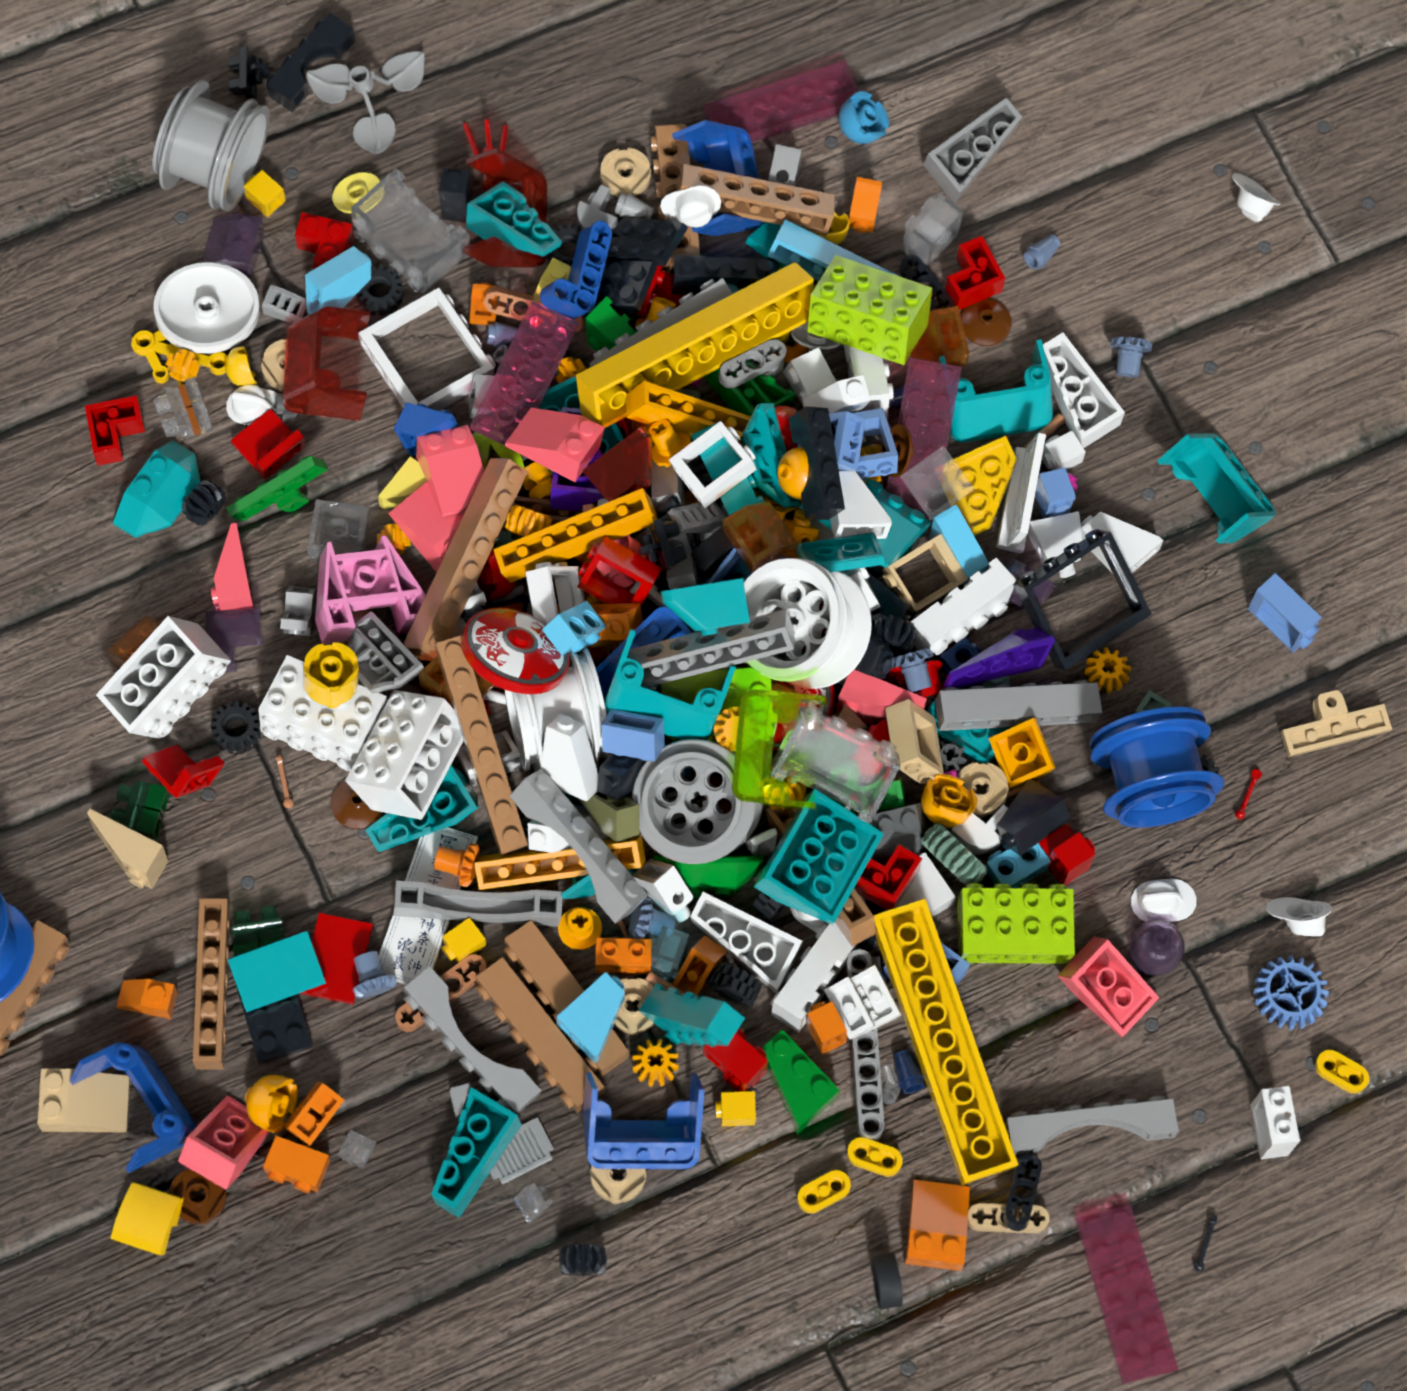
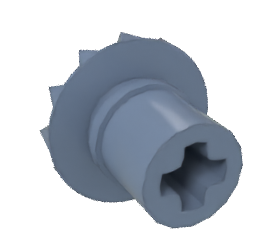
[1110,336,1152,378]
[892,648,933,692]
[628,898,675,939]
[353,951,397,998]

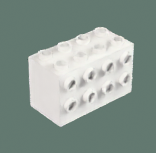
[96,616,231,739]
[259,655,387,771]
[345,690,464,820]

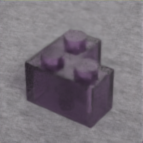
[205,608,263,672]

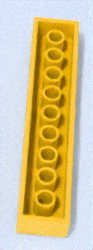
[576,262,814,428]
[873,899,1018,1186]

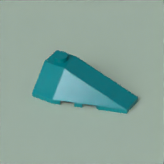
[466,182,561,256]
[365,765,479,852]

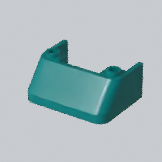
[936,339,1053,443]
[1157,434,1277,544]
[661,578,750,636]
[604,630,736,740]

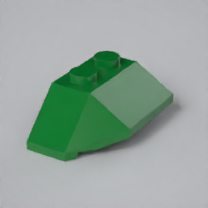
[653,855,764,898]

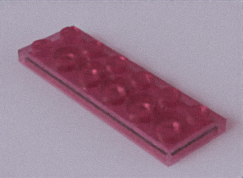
[703,61,859,142]
[470,301,579,445]
[886,358,962,523]
[1075,1205,1179,1385]

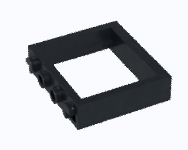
[1013,529,1152,670]

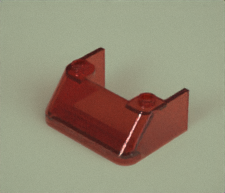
[463,148,547,268]
[282,307,370,421]
[582,427,652,507]

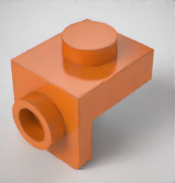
[469,283,498,325]

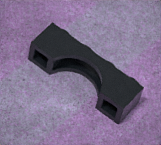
[266,13,355,113]
[670,255,778,295]
[789,406,845,520]

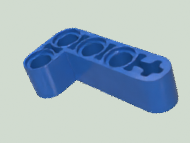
[540,221,612,319]

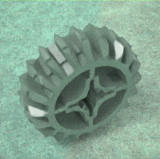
[921,823,987,887]

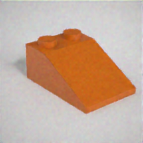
[905,1180,970,1271]

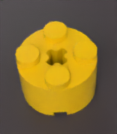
[303,642,359,709]

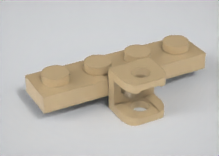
[1280,690,1392,757]

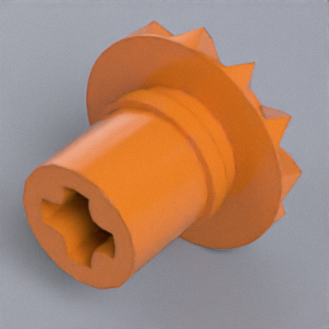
[434,843,480,887]

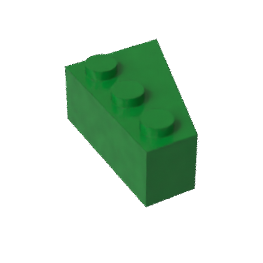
[586,296,637,351]
[704,360,796,416]
[762,1030,840,1135]

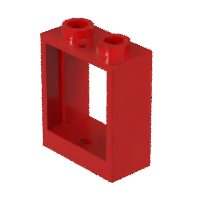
[577,536,662,605]

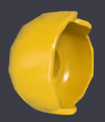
[810,212,850,245]
[225,347,257,387]

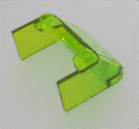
[732,690,828,811]

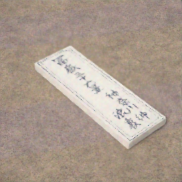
[379,828,478,985]

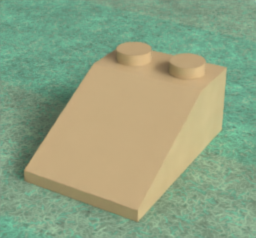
[87,809,168,889]
[38,1069,130,1132]

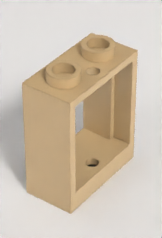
[882,534,968,614]
[885,699,944,784]

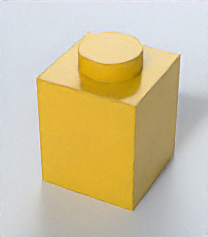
[243,170,286,218]
[441,918,486,963]
[715,1091,756,1126]

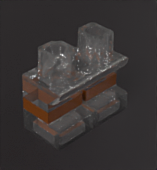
[153,377,213,439]

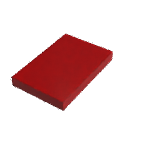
[300,913,373,1005]

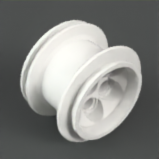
[744,558,872,689]
[504,647,612,772]

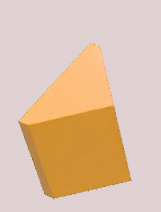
[988,718,1055,789]

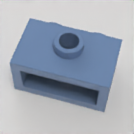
[1035,467,1075,519]
[602,709,665,761]

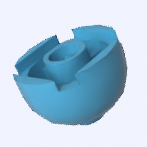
[838,91,889,144]

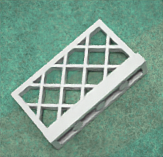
[996,433,1046,554]

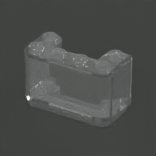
[351,168,470,293]
[770,704,901,824]

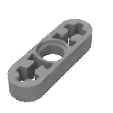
[718,339,787,388]

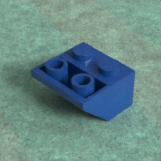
[394,402,460,457]

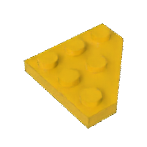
[934,436,1017,536]

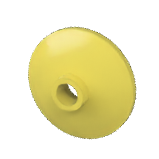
[332,172,382,213]

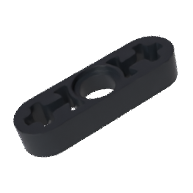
[900,255,954,321]
[1004,1154,1042,1231]

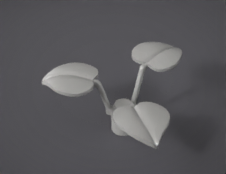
[307,52,425,154]

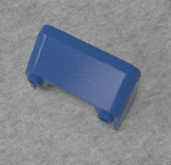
[672,120,765,236]
[596,607,727,698]
[69,1042,196,1173]
[583,1073,705,1169]

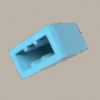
[305,246,371,326]
[929,504,989,586]
[556,972,625,1063]

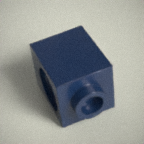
[939,637,981,676]

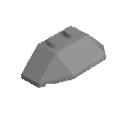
[347,611,424,694]

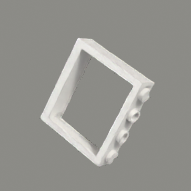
[358,288,496,411]

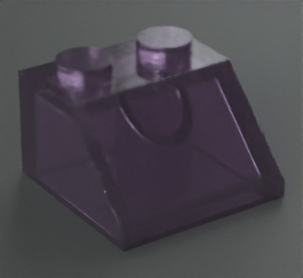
[202,213,264,278]

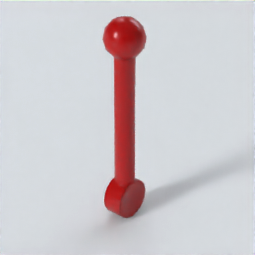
[1235,769,1262,819]

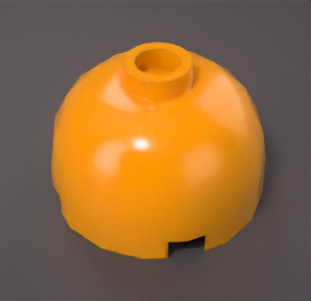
[777,447,809,500]
[921,774,978,828]
[245,1075,298,1133]

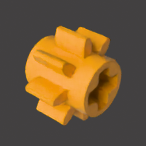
[166,349,200,382]
[555,357,587,384]
[377,524,411,555]

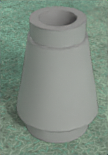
[614,193,654,219]

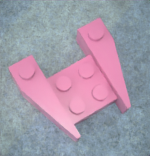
[315,535,425,644]

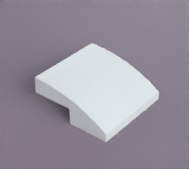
[824,965,902,1040]

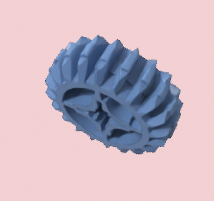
[1253,955,1329,1030]

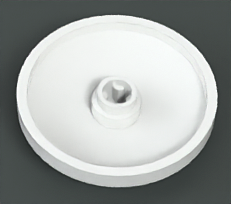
[154,262,259,353]

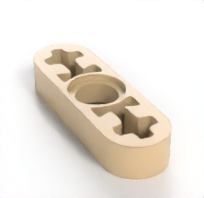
[968,1203,1050,1233]

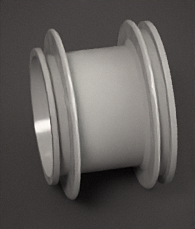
[152,79,269,212]
[632,738,763,864]

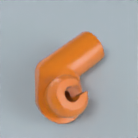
[770,343,809,363]

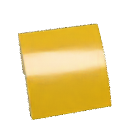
[110,1182,184,1255]

